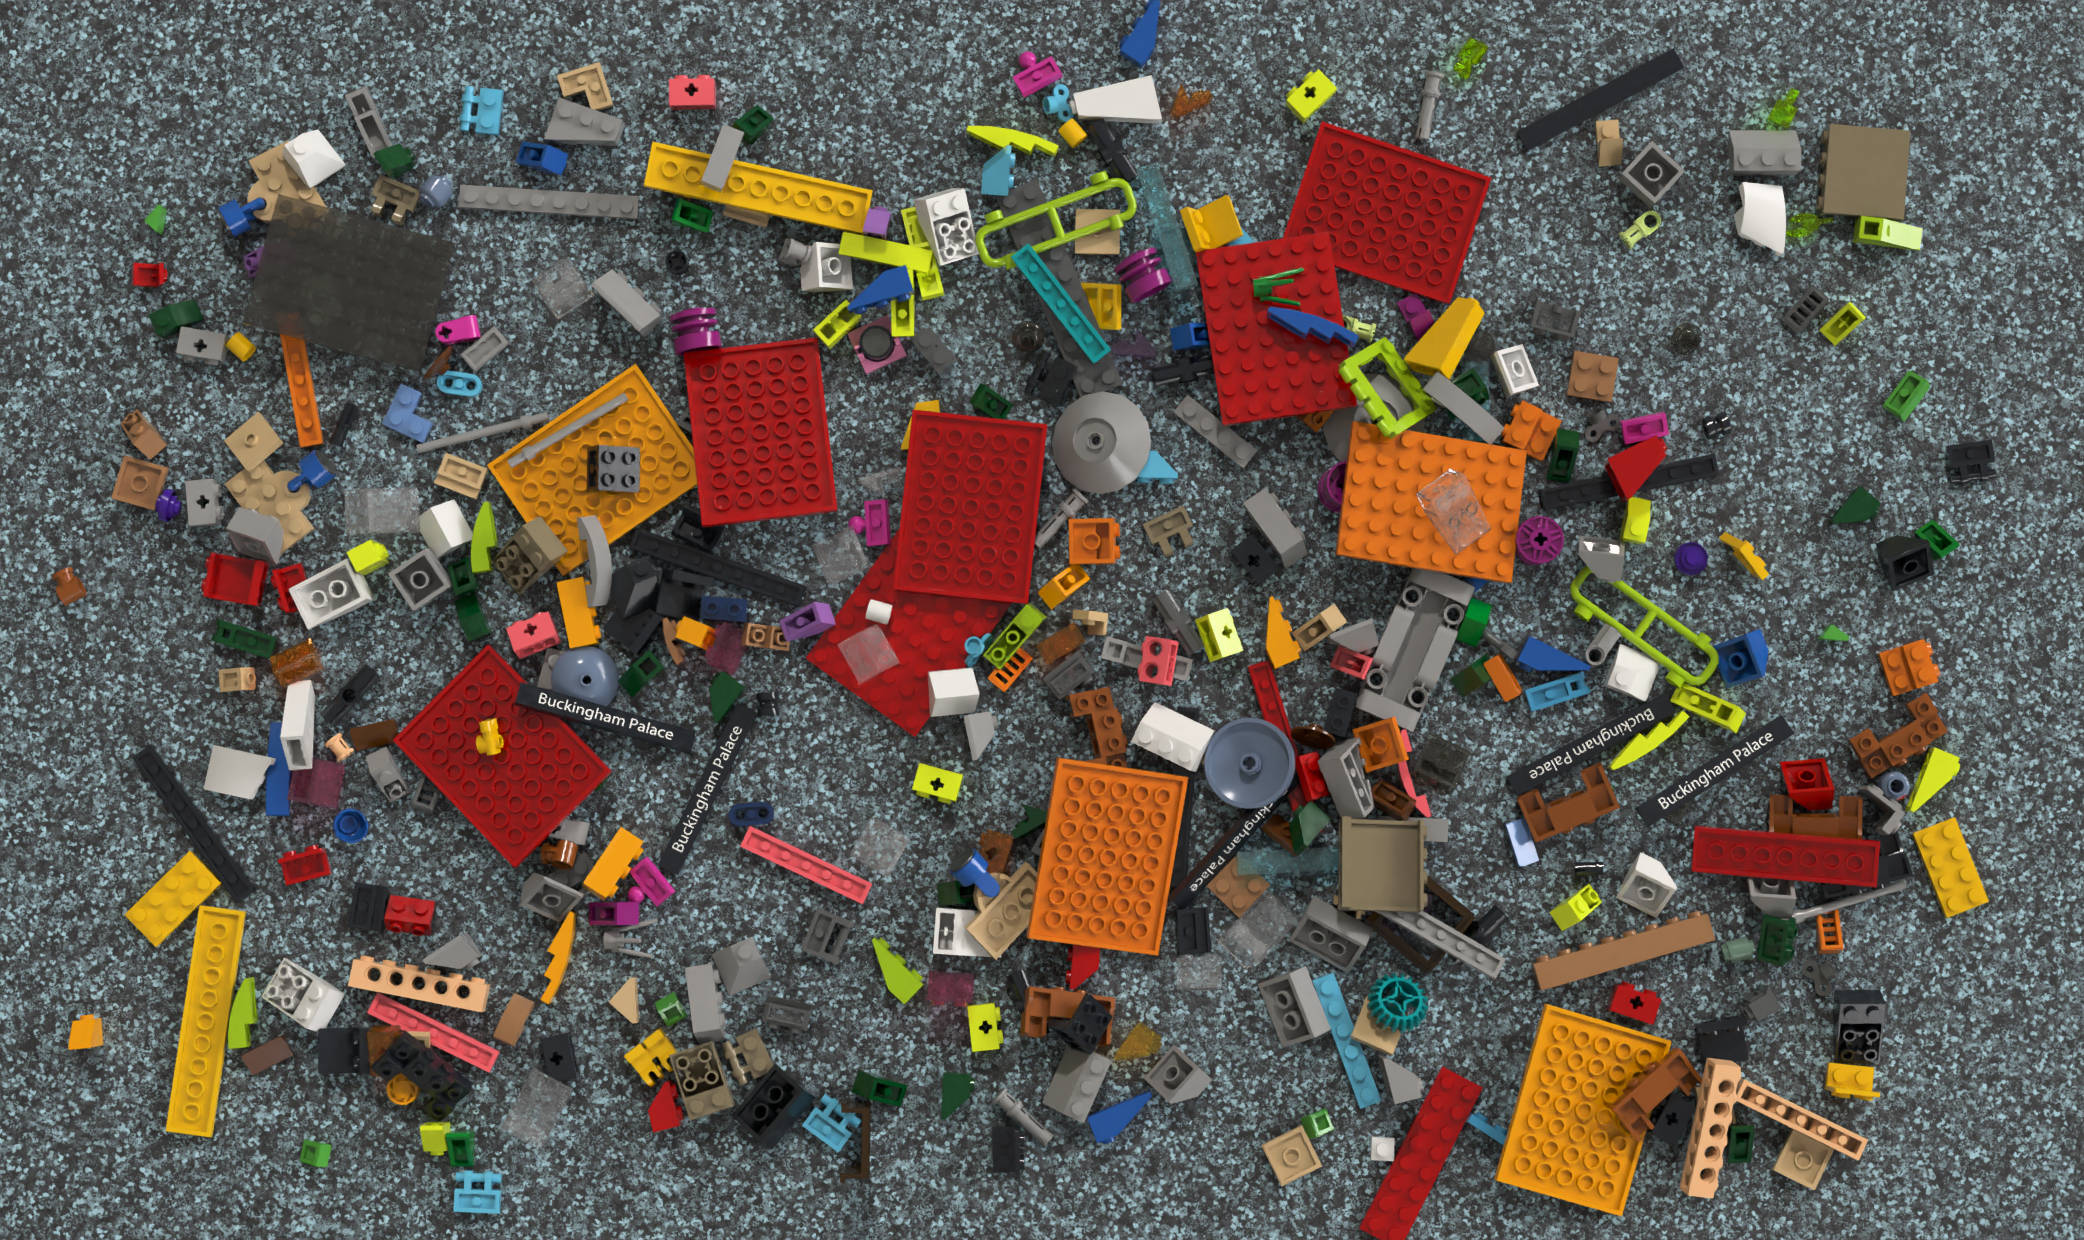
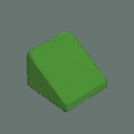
[145,204,167,235]
[1817,625,1849,642]
[655,992,688,1027]
[1300,1108,1334,1139]
[299,1139,331,1167]

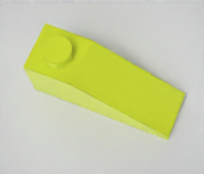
[891,269,915,337]
[1670,683,1746,733]
[1905,747,1960,812]

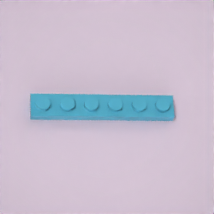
[1312,972,1381,1109]

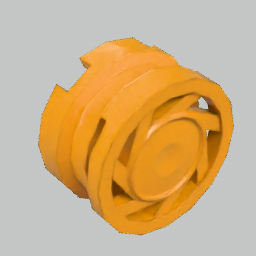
[387,1073,421,1105]

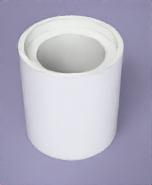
[865,599,893,625]

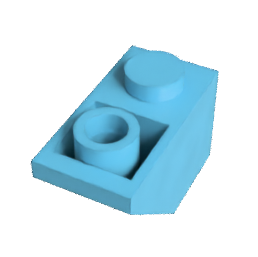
[981,145,1015,196]
[1136,451,1178,484]

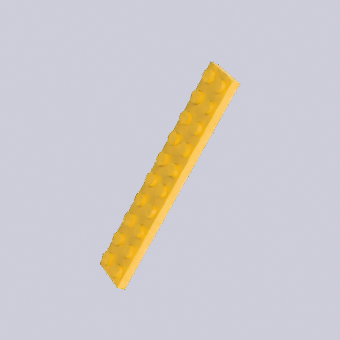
[643,142,873,235]
[165,905,246,1137]

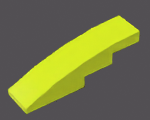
[966,126,1059,158]
[901,207,944,300]
[838,232,933,274]
[1607,711,1690,771]

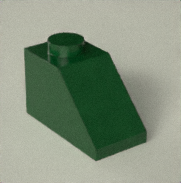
[373,143,416,180]
[148,299,205,339]
[1547,428,1579,483]
[1827,486,1881,525]
[454,592,493,643]
[709,671,746,724]
[1289,800,1330,856]
[936,880,975,906]
[851,1070,908,1107]
[941,1072,975,1119]

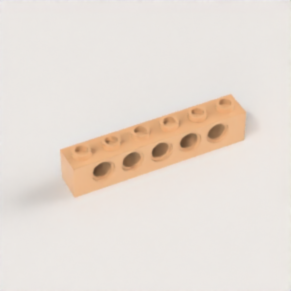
[348,955,490,1012]
[1679,1058,1741,1198]
[1736,1078,1868,1161]

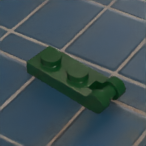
[211,619,278,659]

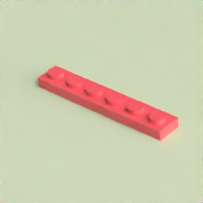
[740,826,873,904]
[367,992,500,1072]

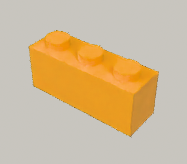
[556,577,602,649]
[582,827,644,901]

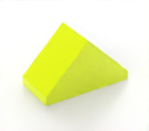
[1819,302,1866,346]

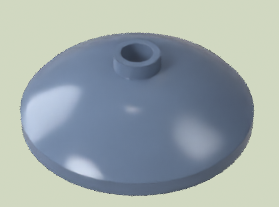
[551,646,619,706]

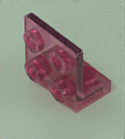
[704,622,747,676]
[926,971,974,1007]

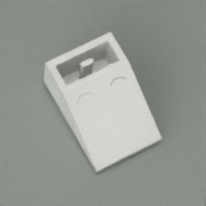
[914,188,979,266]
[933,907,1002,958]
[261,958,345,1032]

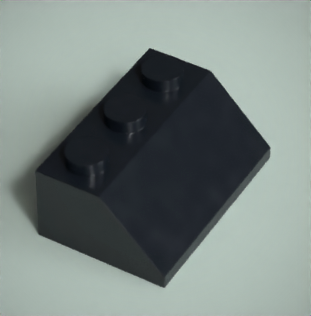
[732,1063,816,1150]

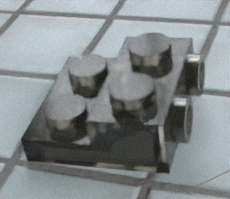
[1410,733,1470,796]

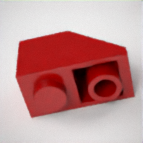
[1065,944,1100,989]
[648,1080,684,1133]

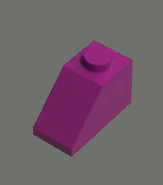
[589,902,639,925]

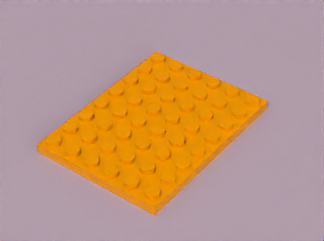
[487,364,698,576]
[1494,1003,1672,1216]

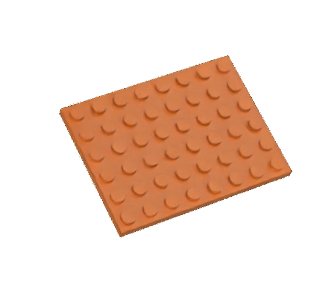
[1335,421,1527,584]
[1026,757,1188,956]

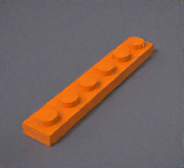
[277,312,324,448]

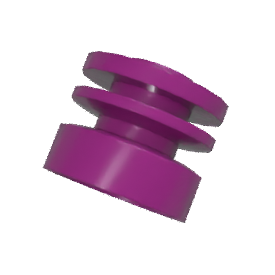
[1114,247,1173,303]
[669,307,722,356]
[1317,461,1347,513]
[1515,516,1564,566]

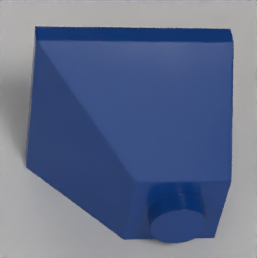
[1713,629,1768,689]

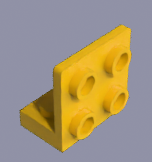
[1180,195,1243,252]
[1825,1062,1880,1101]

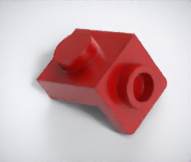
[132,263,167,288]

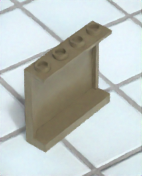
[1816,124,1911,222]
[1338,816,1427,913]

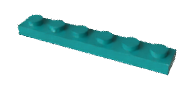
[1010,243,1111,364]

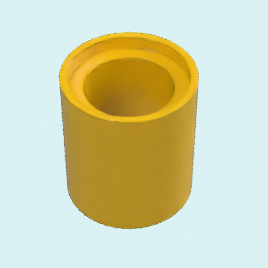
[1058,118,1088,148]
[226,332,257,362]

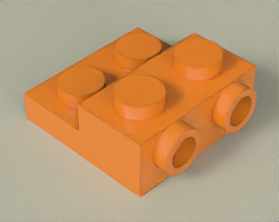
[1500,400,1561,462]
[1069,518,1120,565]
[1877,639,1940,696]
[1353,716,1409,773]

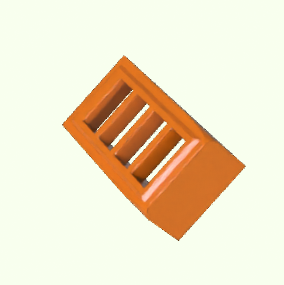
[987,648,1033,693]
[1815,909,1844,955]

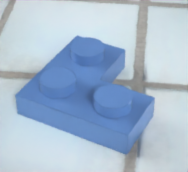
[382,384,433,443]

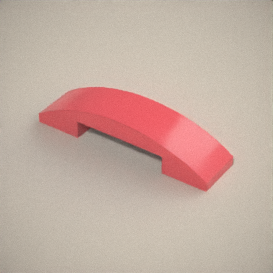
[1396,729,1431,818]

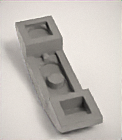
[1423,372,1504,444]
[577,516,612,607]
[1100,636,1193,681]

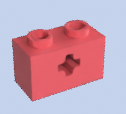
[669,75,716,110]
[506,612,562,659]

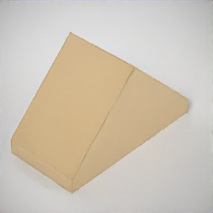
[609,977,639,1024]

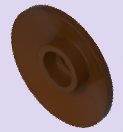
[421,345,452,381]
[1291,724,1335,749]

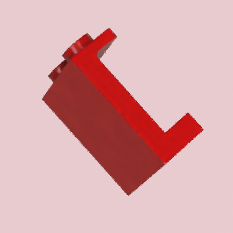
[201,552,269,607]

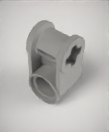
[778,238,812,266]
[549,819,590,845]

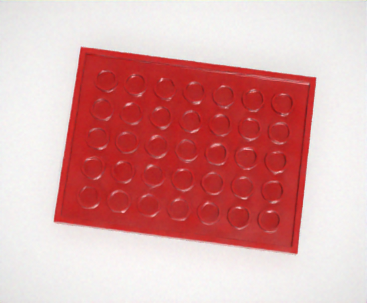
[1282,121,1491,305]
[1195,232,1357,426]
[683,337,838,528]
[893,410,1047,604]
[806,528,1013,737]
[393,644,613,868]

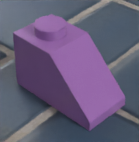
[863,206,892,240]
[780,602,836,641]

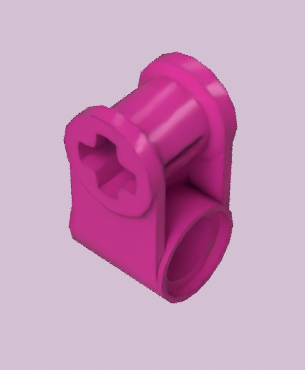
[435,315,481,345]

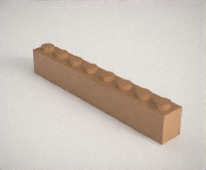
[1530,910,1715,991]

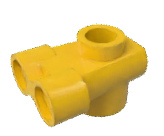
[476,718,504,755]

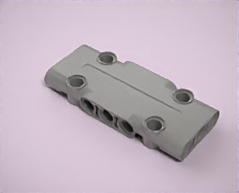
[1354,568,1475,732]

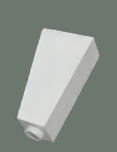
[1070,75,1162,124]
[280,680,315,770]

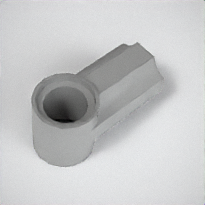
[1582,623,1621,668]

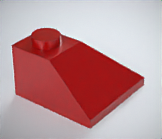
[1779,758,1835,811]

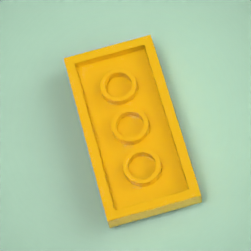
[1911,817,1989,918]
[124,851,222,947]

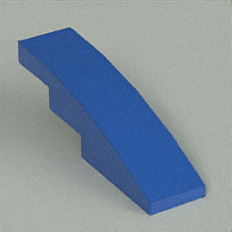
[1267,307,1359,349]
[266,722,294,816]

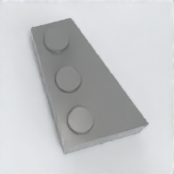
[544,98,625,146]
[1243,488,1308,569]
[1317,737,1374,819]
[685,963,726,1045]

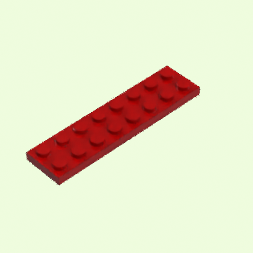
[1692,826,1880,887]
[1359,1066,1483,1240]

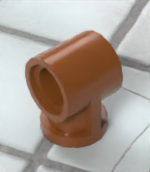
[51,567,87,606]
[540,840,579,870]

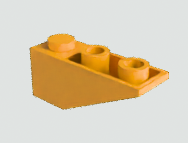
[1265,596,1302,669]

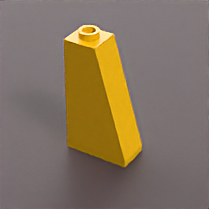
[1404,297,1485,380]

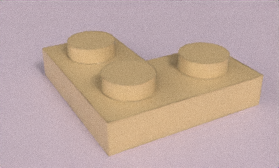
[557,62,614,111]

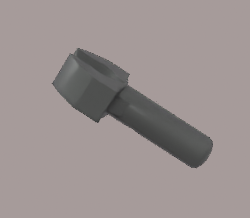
[1481,629,1519,661]

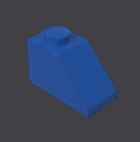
[515,141,568,175]
[1170,323,1210,351]

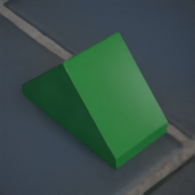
[672,198,714,233]
[1915,519,1960,561]
[1455,597,1492,647]
[446,1131,474,1167]

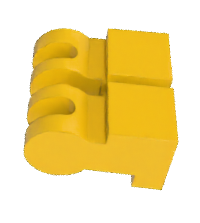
[624,1027,678,1087]

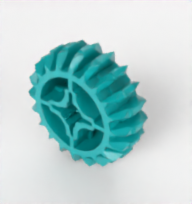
[1367,972,1428,1034]

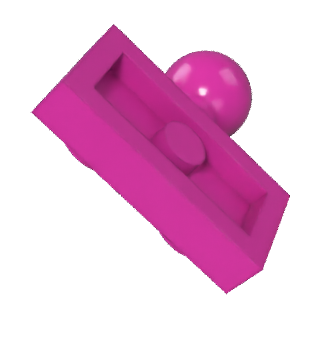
[1012,51,1063,98]
[1620,412,1669,444]
[848,499,891,546]
[627,856,676,907]

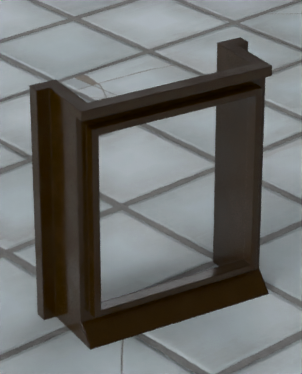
[1363,875,1475,974]
[840,1097,871,1183]

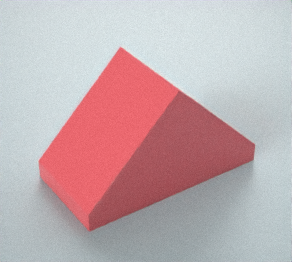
[1330,646,1373,681]

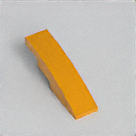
[540,911,577,1004]

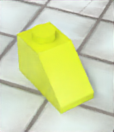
[1619,497,1651,545]
[420,1122,450,1155]

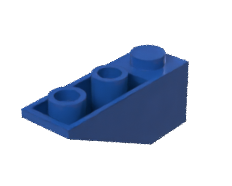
[1119,0,1160,69]
[847,265,914,315]

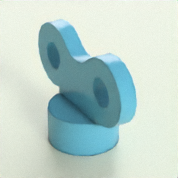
[1043,84,1074,123]
[965,633,993,667]

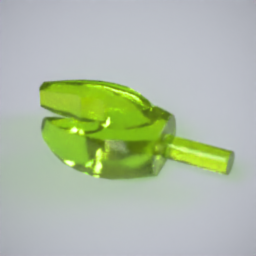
[1786,213,1833,237]

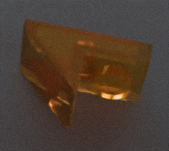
[1170,84,1213,121]

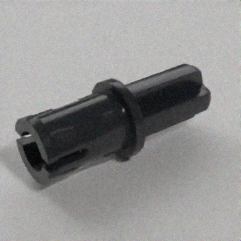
[329,402,358,447]

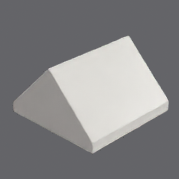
[1490,344,1539,398]
[415,499,473,559]
[928,668,980,717]

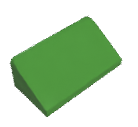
[1882,370,1930,422]

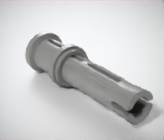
[1415,71,1445,141]
[1035,488,1089,549]
[992,1087,1054,1146]

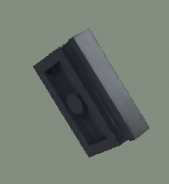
[348,882,389,932]
[1174,907,1211,955]

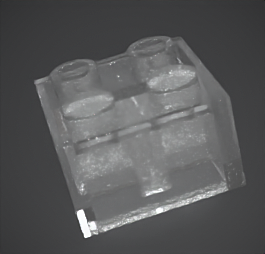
[531,256,595,320]
[837,623,900,685]

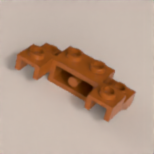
[1066,687,1128,768]
[1847,693,1948,778]
[1517,762,1620,842]
[1769,794,1863,839]
[1020,986,1115,1047]
[1609,1047,1702,1142]

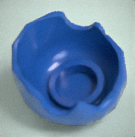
[332,808,369,844]

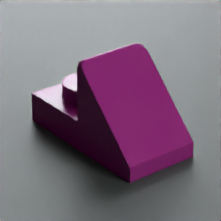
[1396,293,1434,343]

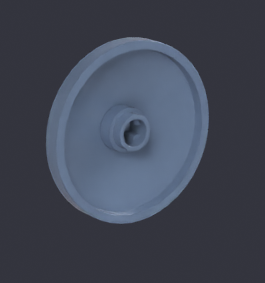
[1204,718,1295,809]

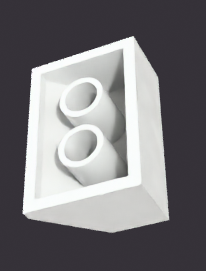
[1131,702,1215,772]

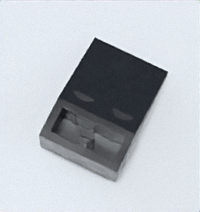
[1833,990,1886,1063]

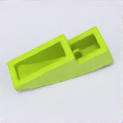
[471,501,499,574]
[228,977,258,1049]

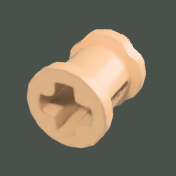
[325,733,355,763]

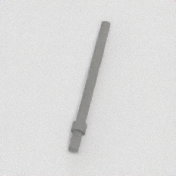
[507,393,628,468]
[416,412,549,453]
[1779,880,1907,924]

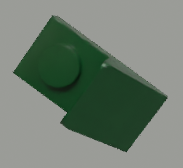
[732,105,774,145]
[969,383,1013,419]
[1011,804,1047,841]
[1727,1125,1755,1164]

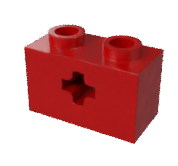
[1607,981,1662,1025]

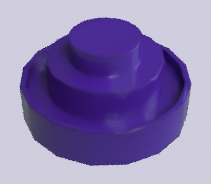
[155,489,182,522]
[1674,542,1708,575]

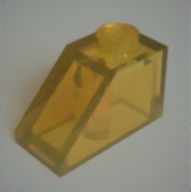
[1113,1020,1163,1061]

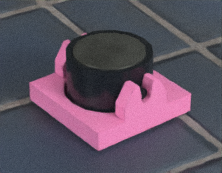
[847,315,907,375]

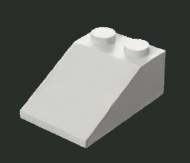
[289,559,375,629]

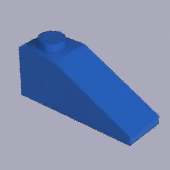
[1515,636,1591,673]
[1087,1090,1152,1145]

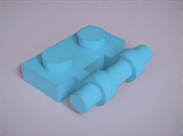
[459,86,504,136]
[802,1094,862,1152]
[453,1170,502,1214]

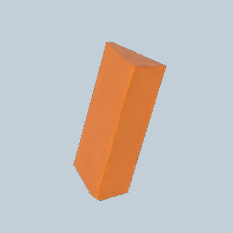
[1484,653,1523,702]

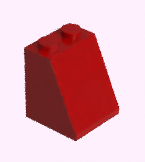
[1602,435,1667,502]

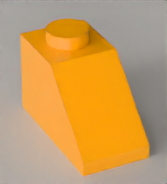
[1037,564,1091,610]
[675,616,719,652]
[68,1014,103,1050]

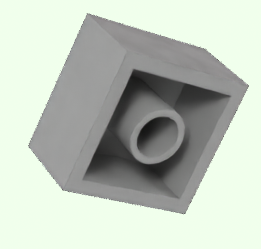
[1618,141,1685,208]
[388,548,453,611]

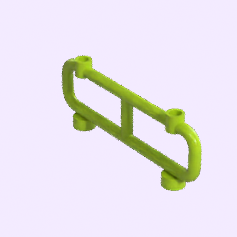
[975,171,1137,270]
[1570,565,1719,688]

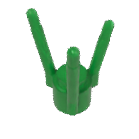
[1253,268,1304,306]

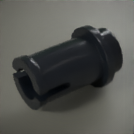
[1575,860,1603,877]

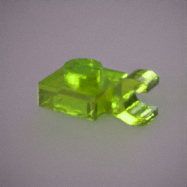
[1453,37,1489,80]
[1767,88,1800,129]

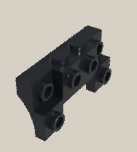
[1818,832,1913,899]
[371,1030,473,1122]

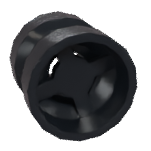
[665,250,690,276]
[1702,412,1731,440]
[756,692,780,716]

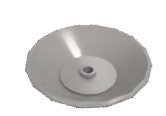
[1323,373,1425,462]
[1052,391,1151,494]

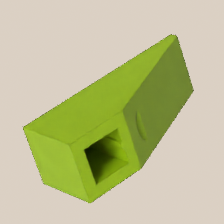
[1853,216,1923,251]
[983,602,1046,670]
[872,937,924,1005]

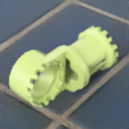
[1618,211,1661,249]
[1343,315,1376,343]

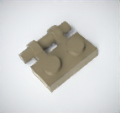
[722,1028,773,1085]

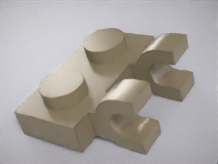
[370,174,420,226]
[1143,506,1193,558]

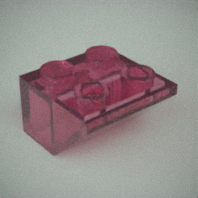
[287,758,346,808]

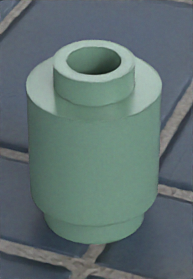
[1720,936,1756,964]

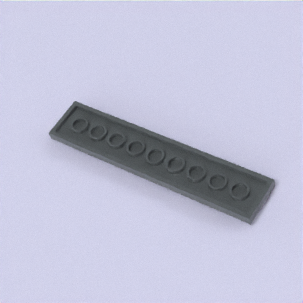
[995,179,1123,398]

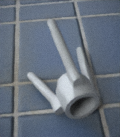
[603,919,657,958]

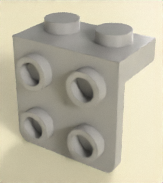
[1858,785,1905,835]

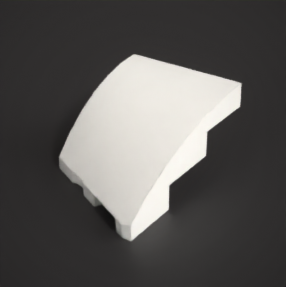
[1734,182,1786,256]
[204,745,276,800]

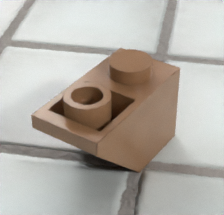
[120,409,167,460]

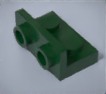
[1444,368,1489,420]
[1757,915,1798,966]

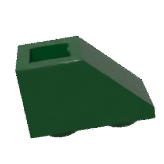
[618,650,667,698]

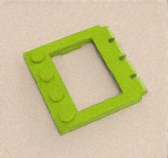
[1338,337,1437,439]

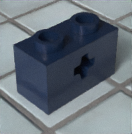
[700,596,749,623]

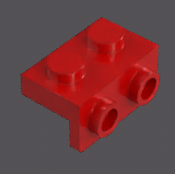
[271,563,307,614]
[1295,751,1331,801]
[277,845,332,886]
[384,895,436,936]

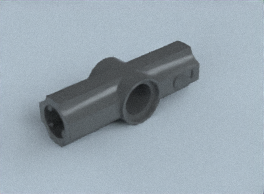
[1152,589,1204,656]

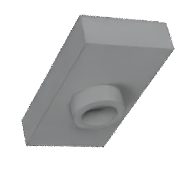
[460,326,510,373]

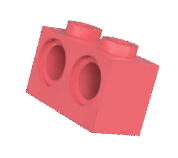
[1138,636,1179,686]

